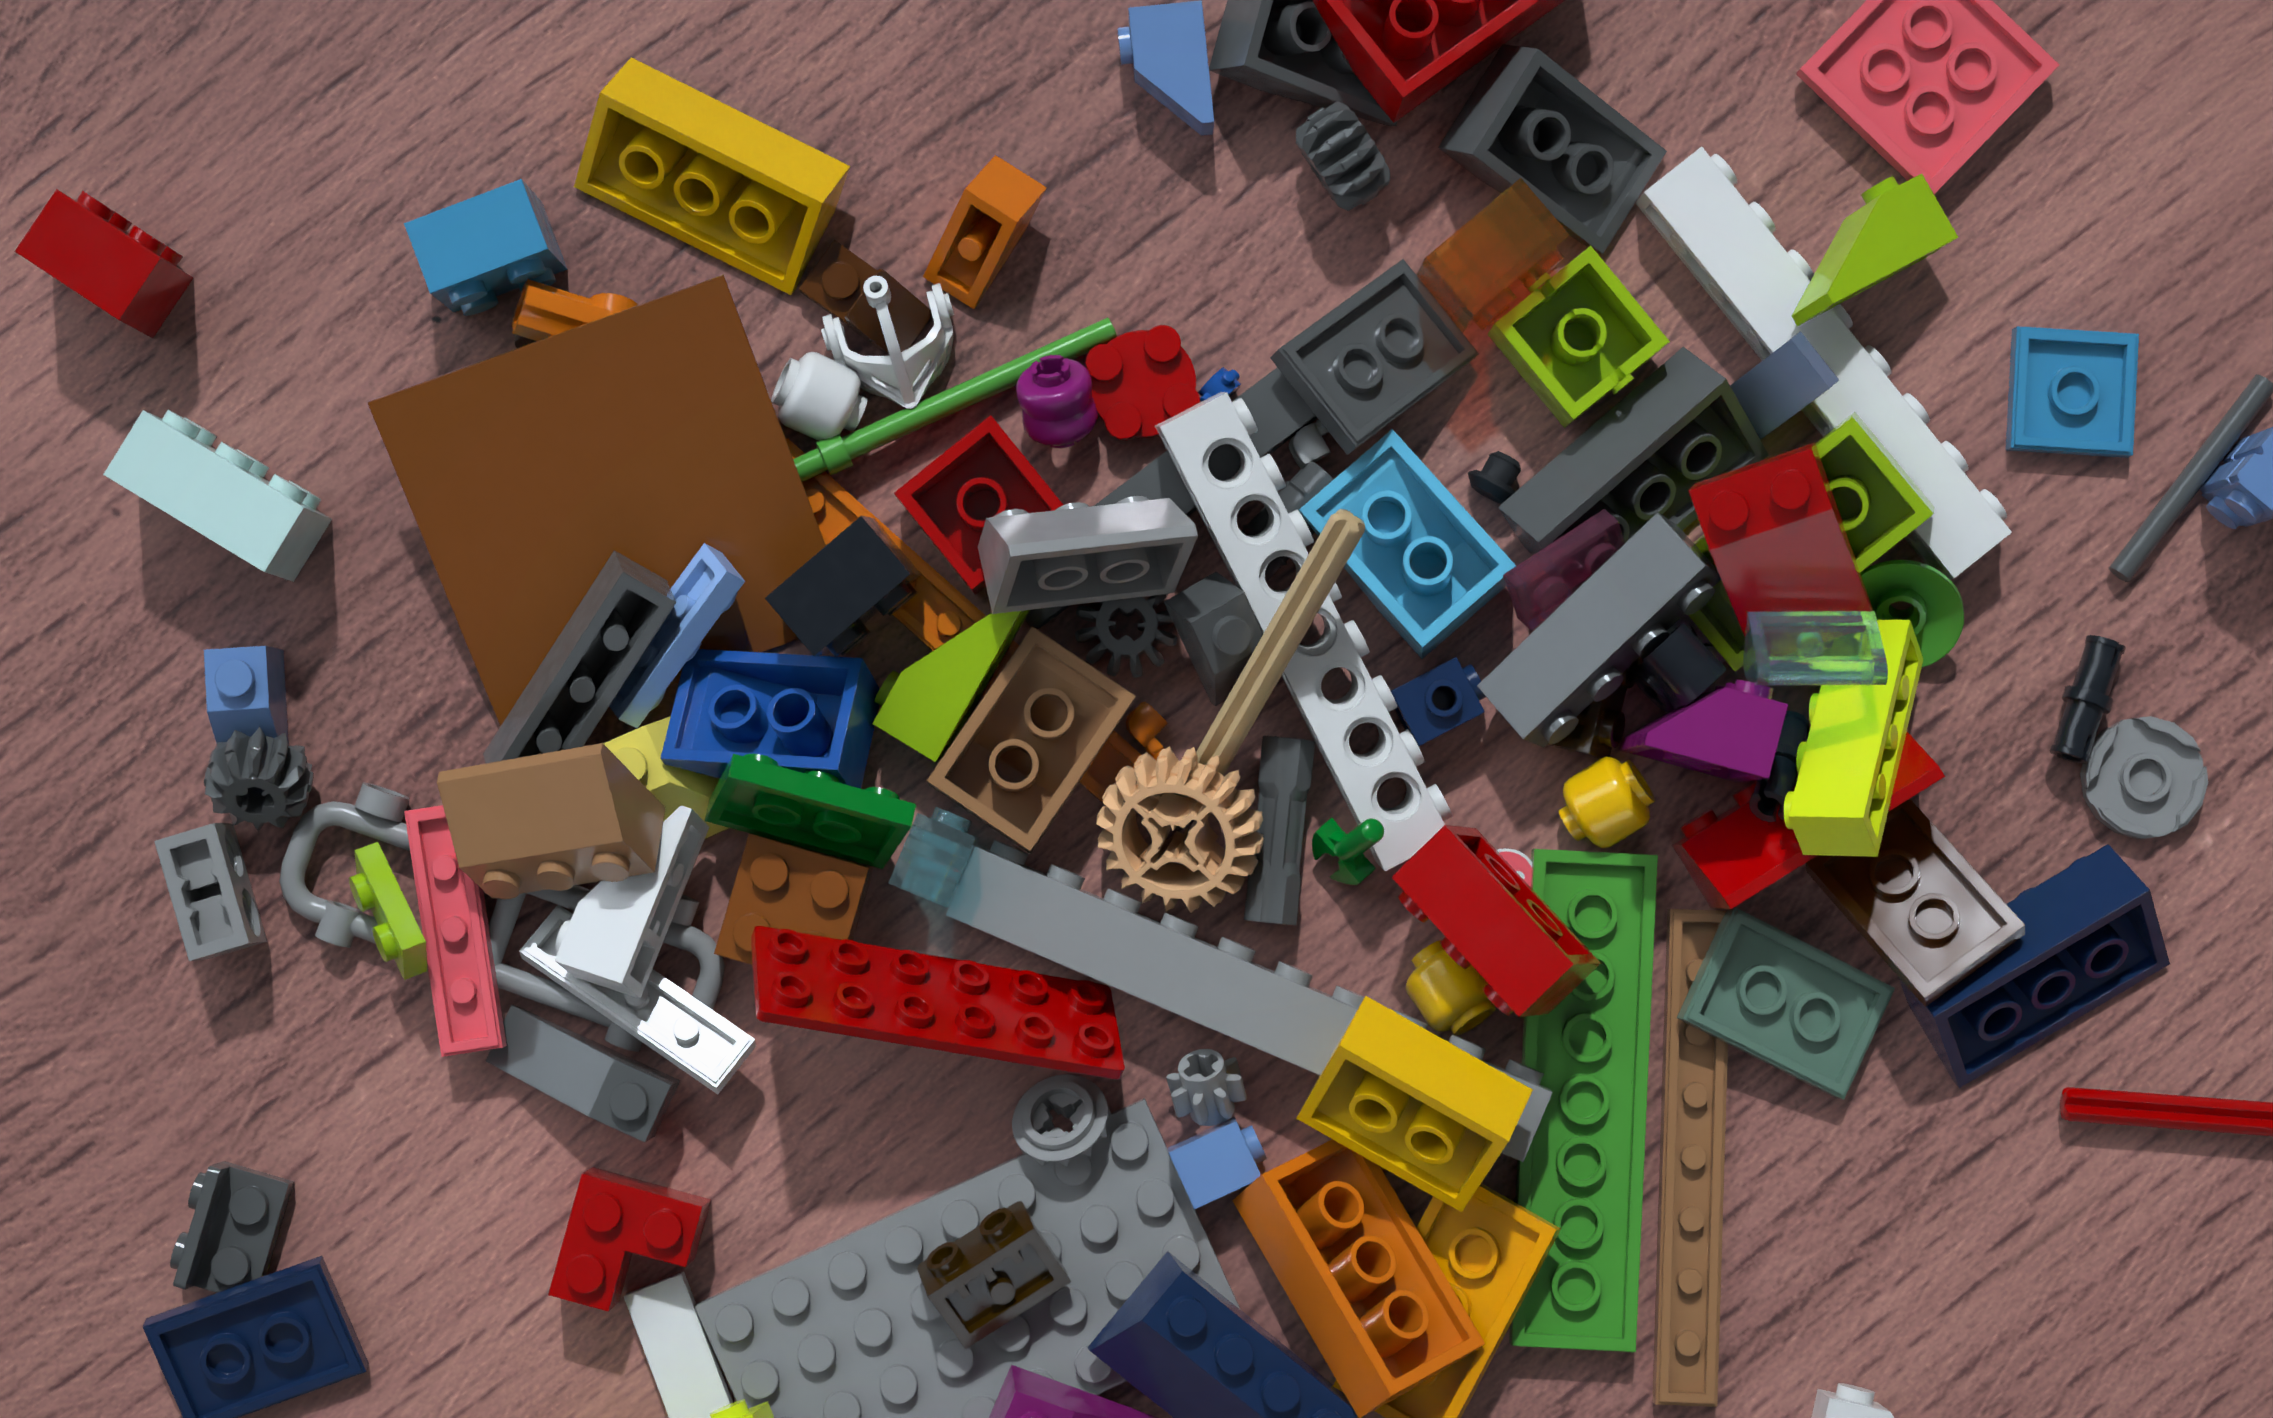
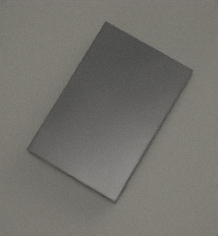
[1270,259,1479,455]

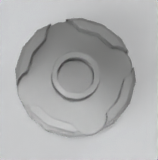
[2080,716,2208,839]

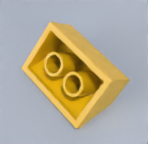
[1296,996,1533,1212]

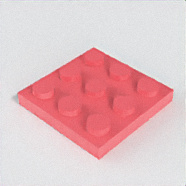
[1796,0,2059,194]

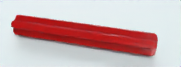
[2060,1087,2273,1136]

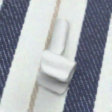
[1289,419,1331,468]

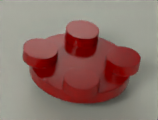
[1086,325,1200,440]

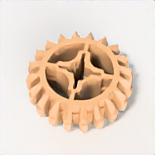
[1096,746,1264,913]

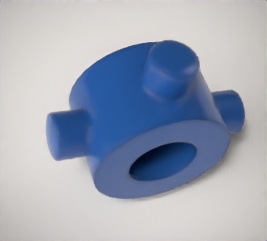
[1198,367,1241,402]

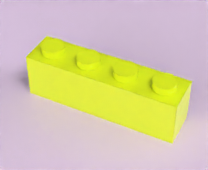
[1784,620,1924,857]

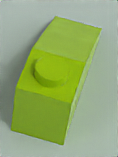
[1791,174,1959,327]
[872,610,1030,762]

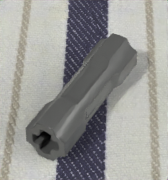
[1244,736,1315,925]

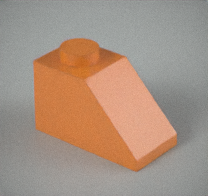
[923,155,1047,309]

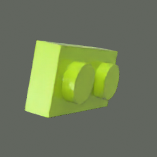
[349,842,428,980]

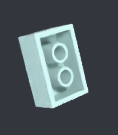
[103,410,332,582]

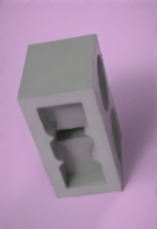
[154,823,267,961]

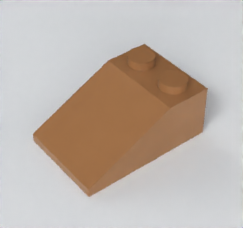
[927,626,1136,854]

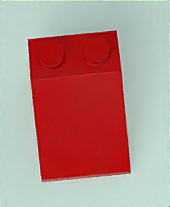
[1688,442,1876,662]

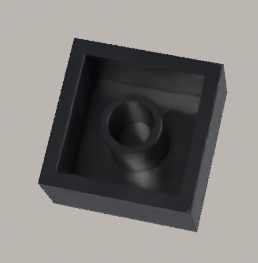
[765,516,922,657]

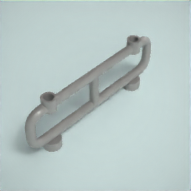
[279,782,725,1052]

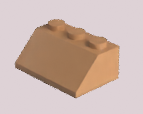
[437,743,665,899]

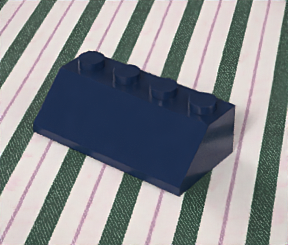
[1898,844,2170,1088]
[1087,1251,1366,1418]

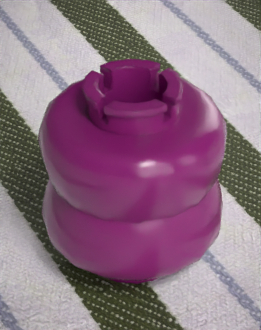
[1016,355,1098,449]

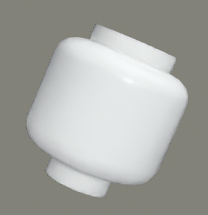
[771,352,867,441]

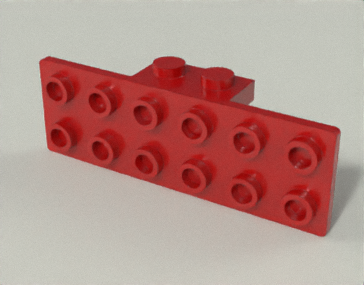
[751,926,1125,1080]

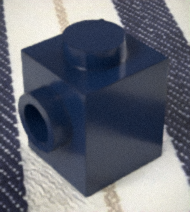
[1391,657,1486,746]

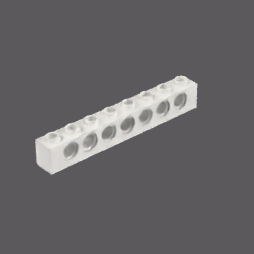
[1155,392,1452,871]

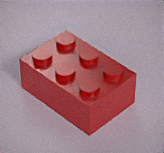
[1391,825,1601,1017]

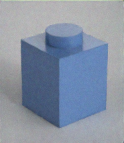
[1168,1117,1267,1210]

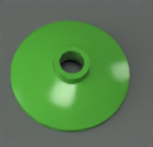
[1860,560,1964,668]

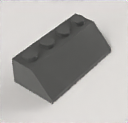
[1498,347,1769,597]

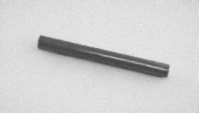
[2109,374,2273,582]

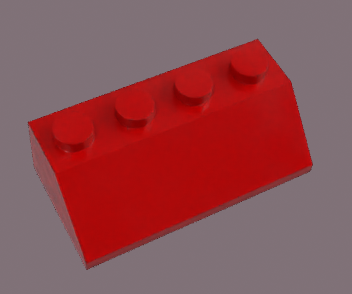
[1672,732,1945,909]

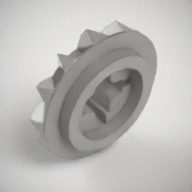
[1012,1074,1111,1167]

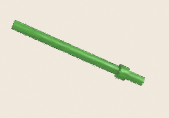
[793,317,1117,482]

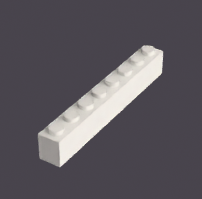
[1636,146,2012,580]

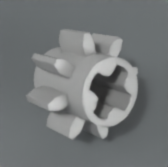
[1166,1049,1247,1126]

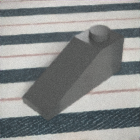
[486,1004,680,1142]

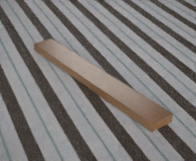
[1652,908,1728,1407]

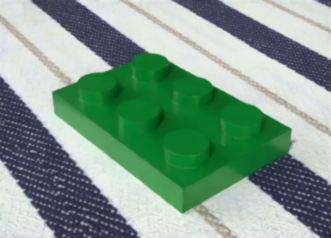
[704,754,916,869]

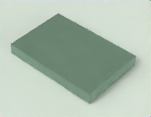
[1676,907,1895,1100]

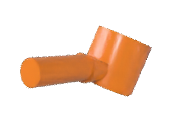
[1126,702,1168,761]

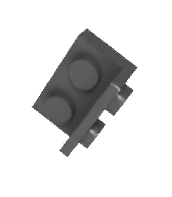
[170,1161,295,1293]

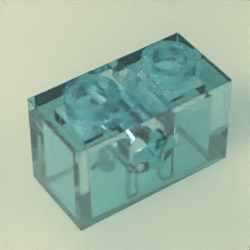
[889,806,980,907]

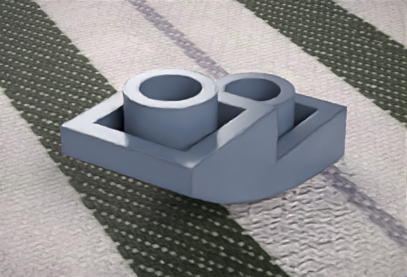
[1730,331,1839,440]

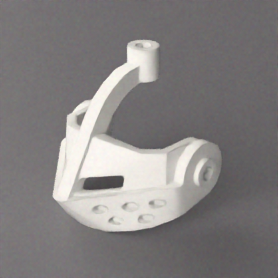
[821,276,954,409]

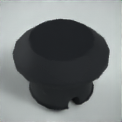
[1468,451,1522,504]

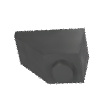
[1164,572,1263,706]

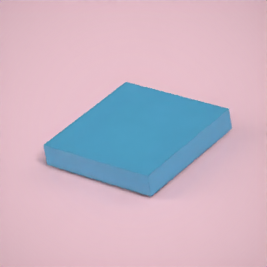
[2006,326,2139,458]

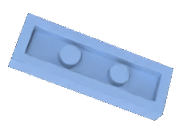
[609,543,745,728]

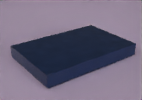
[143,1256,369,1418]

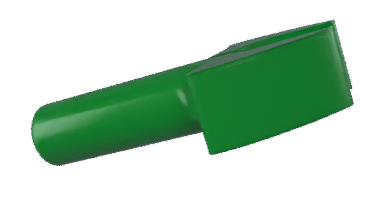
[1312,817,1384,885]

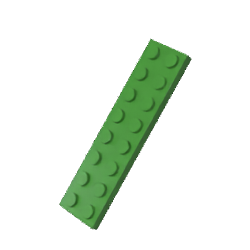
[1509,849,1658,1352]

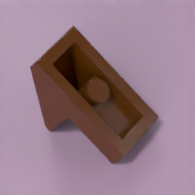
[799,240,932,355]

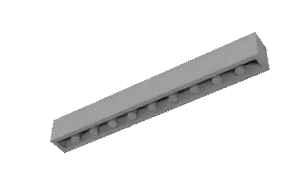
[946,840,1553,1162]

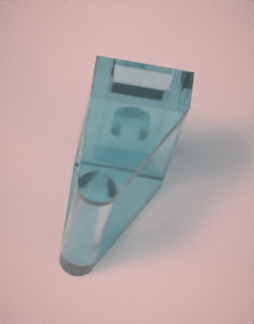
[1743,611,1888,685]

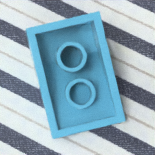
[1299,429,1516,659]

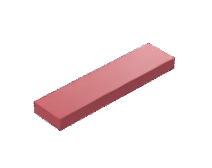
[404,805,507,1057]

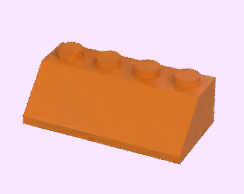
[1232,1139,1485,1418]

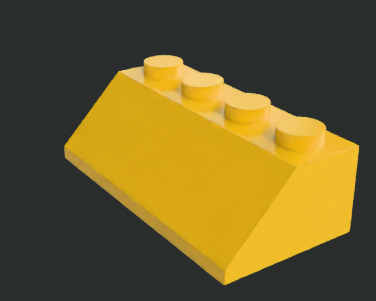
[574,57,850,295]

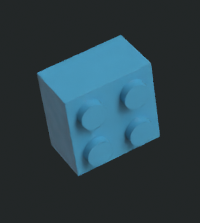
[404,179,567,316]

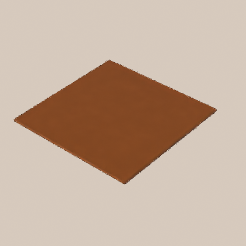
[368,274,826,727]

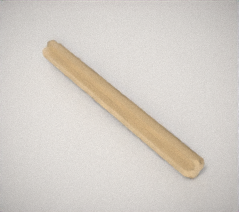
[1174,509,1365,798]

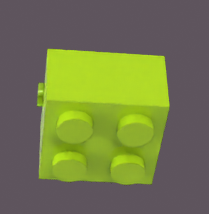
[1487,246,1670,429]

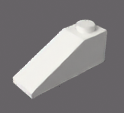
[554,806,709,999]

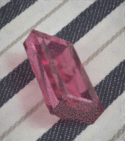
[1503,509,1625,630]

